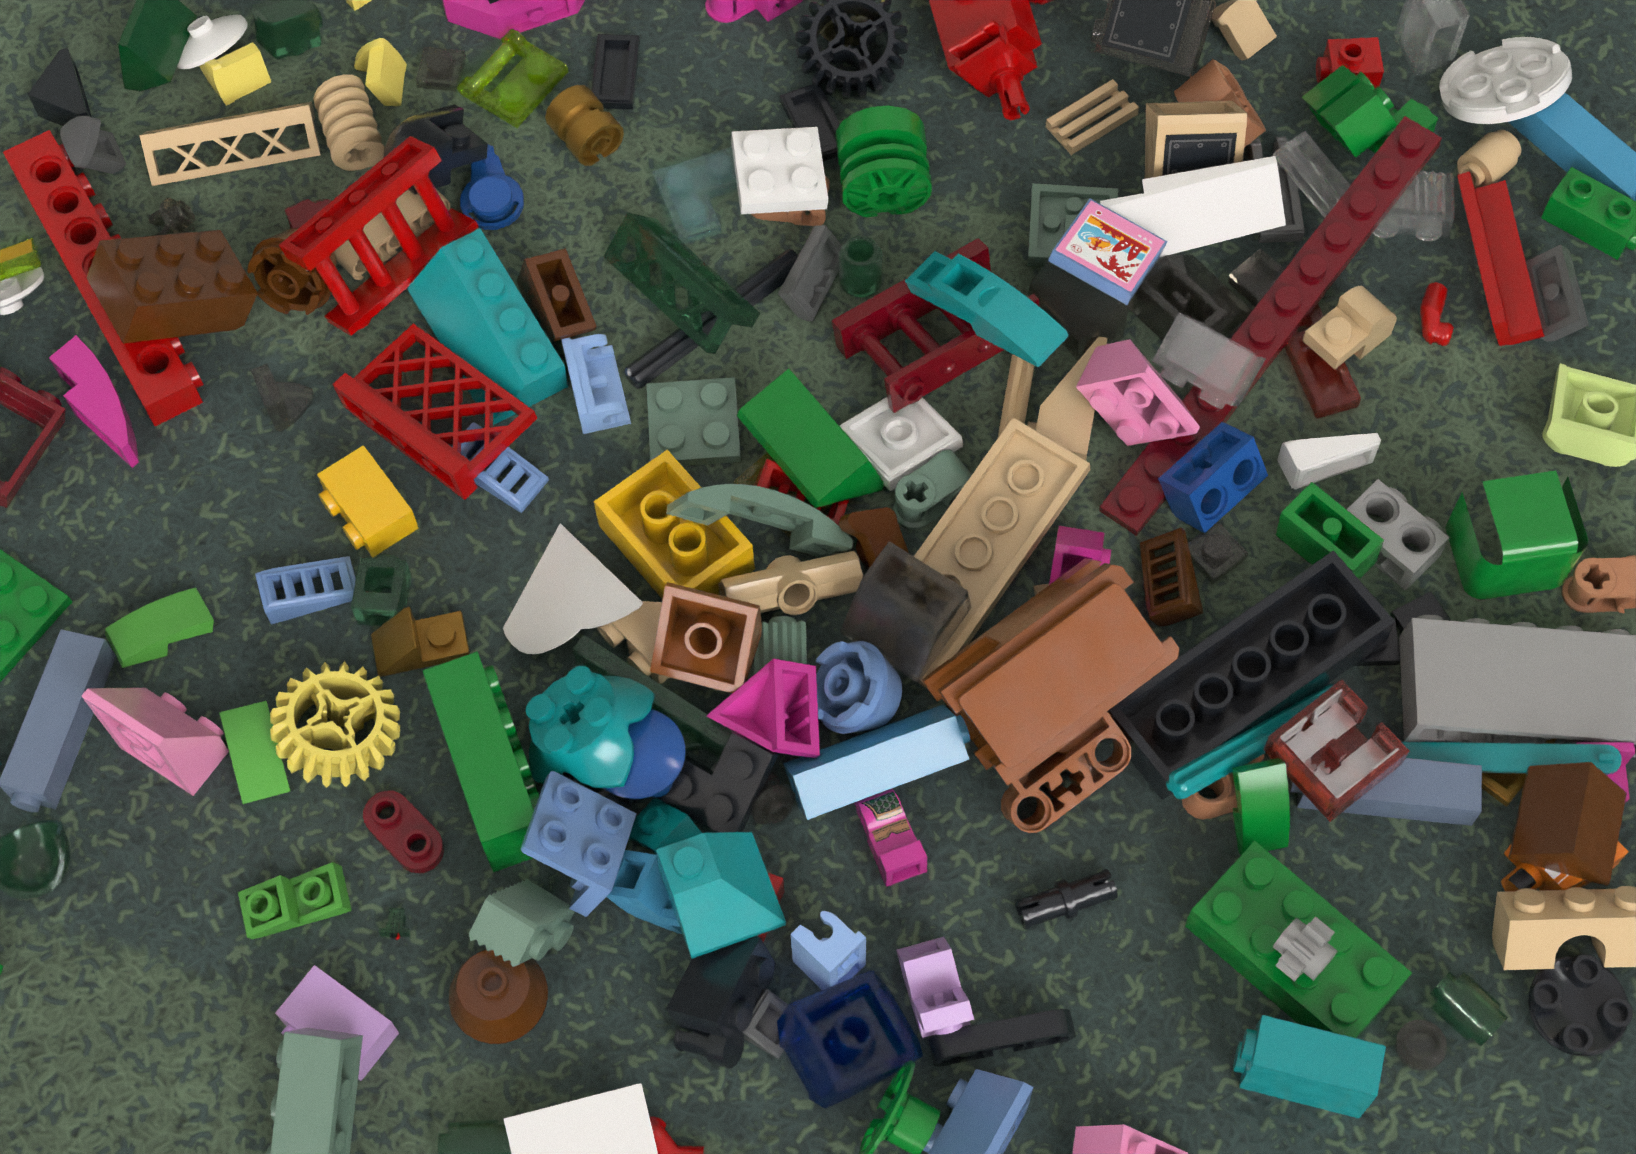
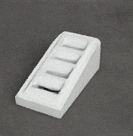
[1277,433,1381,489]

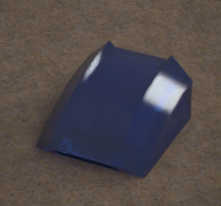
[777,970,923,1109]

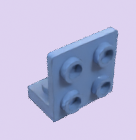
[521,771,636,917]

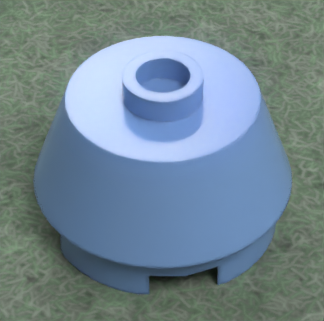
[815,641,902,734]

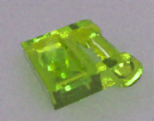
[457,29,568,128]

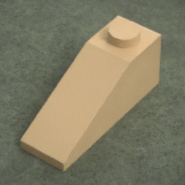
[1027,336,1107,461]

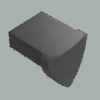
[60,116,126,174]

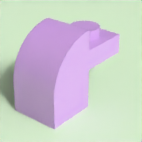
[896,937,974,1038]

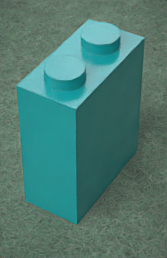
[1233,1015,1386,1118]

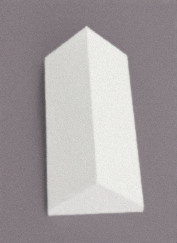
[1100,156,1286,257]

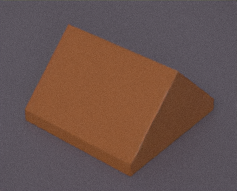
[650,582,762,693]

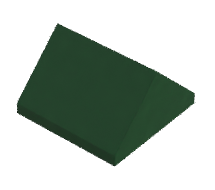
[118,0,197,92]

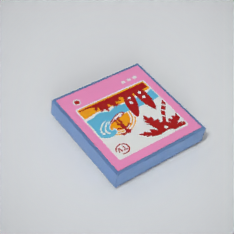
[1048,198,1168,305]

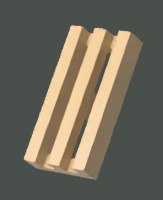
[1045,79,1139,155]

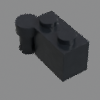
[666,936,776,1068]

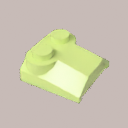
[1542,363,1636,467]

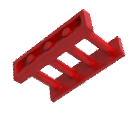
[279,136,479,336]

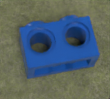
[1158,422,1268,533]

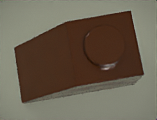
[517,248,597,341]

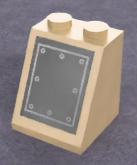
[1145,101,1247,179]

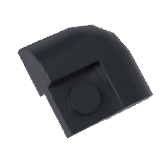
[384,104,488,195]

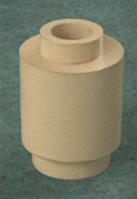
[1457,130,1521,188]

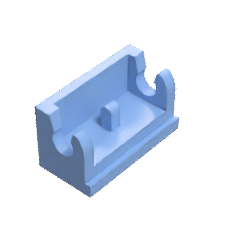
[561,334,631,434]
[790,911,866,998]

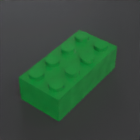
[423,651,539,873]
[1185,841,1412,1039]

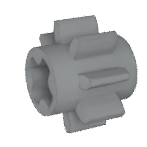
[1273,916,1338,982]

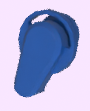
[460,145,524,230]

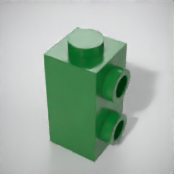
[1541,167,1636,260]

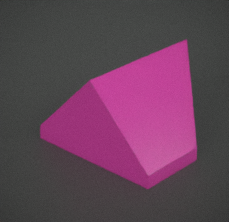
[707,659,820,758]

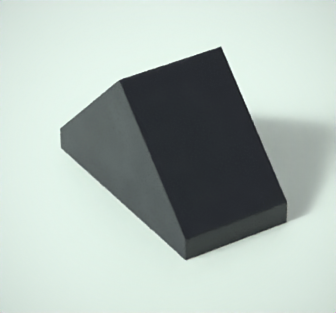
[28,47,92,126]

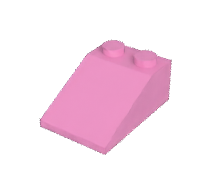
[81,688,229,796]

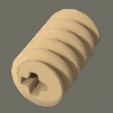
[314,74,385,171]

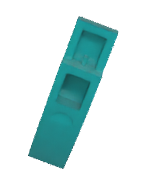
[905,251,1069,367]

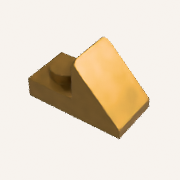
[371,607,470,677]

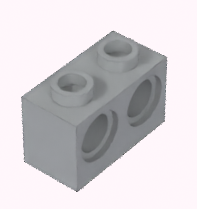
[1346,479,1450,591]

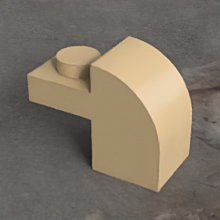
[1303,286,1397,370]

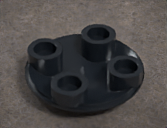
[1528,955,1633,1056]

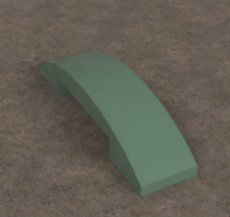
[666,484,853,558]

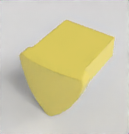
[354,38,407,106]
[199,42,271,106]

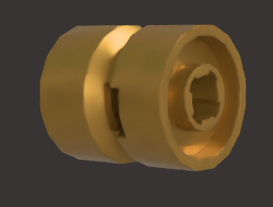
[545,85,624,166]

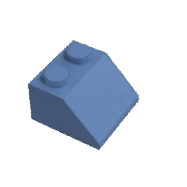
[923,1069,1033,1154]

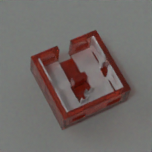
[1263,679,1410,822]

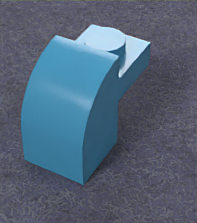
[607,850,682,934]

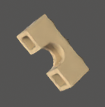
[1492,886,1636,970]

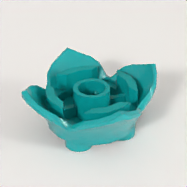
[526,666,655,788]

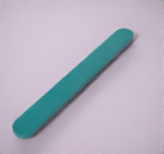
[1359,741,1622,775]

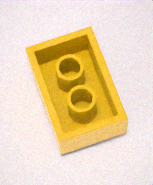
[594,450,755,600]

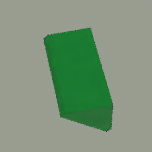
[737,368,884,508]

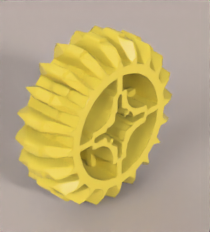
[270,661,400,788]

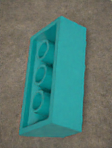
[407,228,568,425]

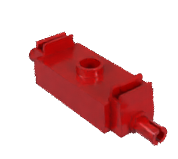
[929,0,1042,120]

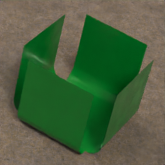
[1445,471,1588,600]

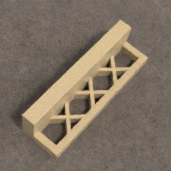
[139,101,321,186]

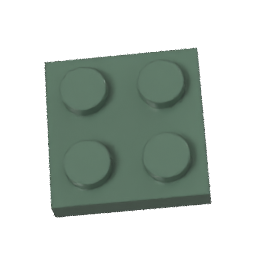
[646,377,741,466]

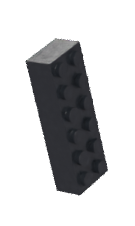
[1108,550,1395,800]

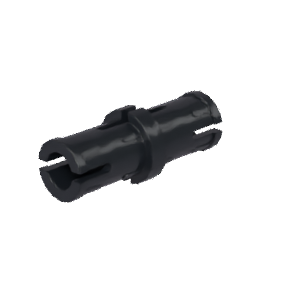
[1014,869,1118,930]

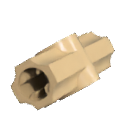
[718,551,864,615]

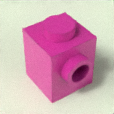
[1049,526,1111,585]

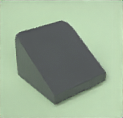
[742,988,804,1059]

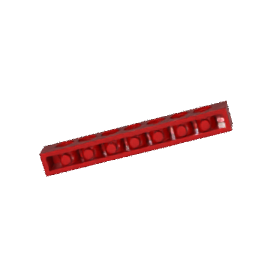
[3,130,204,426]

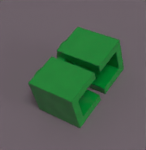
[1302,65,1398,158]

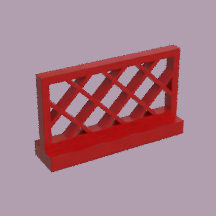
[332,323,537,500]

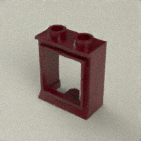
[0,367,65,508]

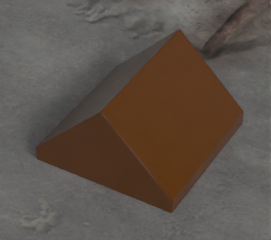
[1509,762,1627,886]

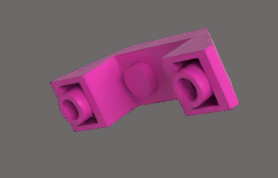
[442,0,585,39]

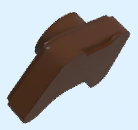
[839,507,912,596]

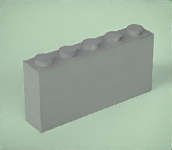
[1399,615,1636,758]

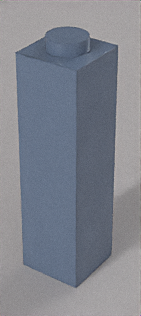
[0,629,116,812]
[1289,749,1482,826]

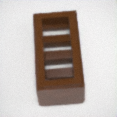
[1140,527,1204,627]

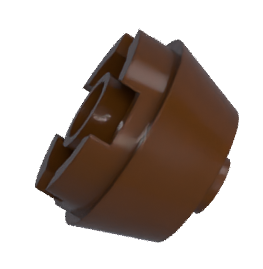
[247,228,337,315]
[449,949,548,1044]

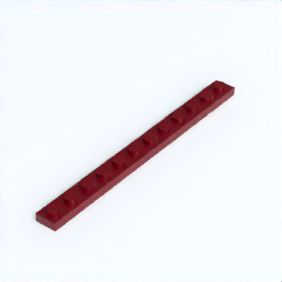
[1099,116,1442,536]

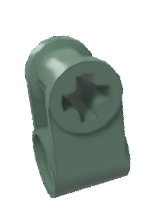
[893,449,972,530]

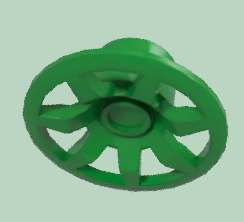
[859,1060,940,1154]

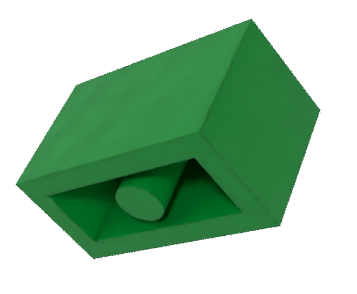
[1276,482,1384,580]

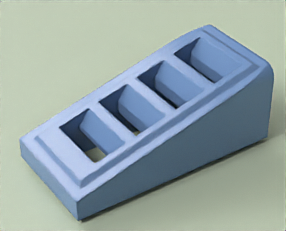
[452,422,549,513]
[255,556,361,625]

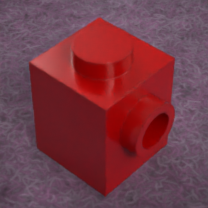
[1316,37,1384,88]

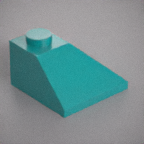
[656,832,786,959]

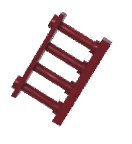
[831,238,1039,413]

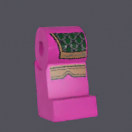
[855,788,928,887]

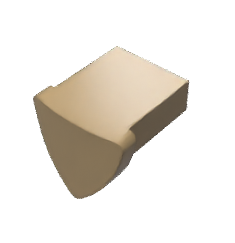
[1209,0,1277,61]

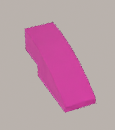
[49,335,139,468]

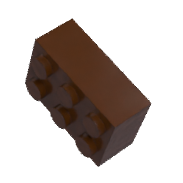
[87,230,258,343]

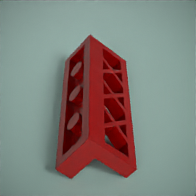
[1457,171,1544,346]

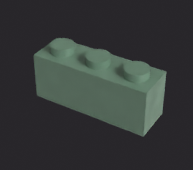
[266,1028,363,1154]

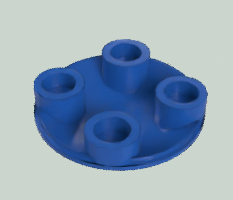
[602,709,686,799]

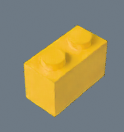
[317,445,419,557]

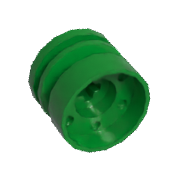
[836,105,932,217]

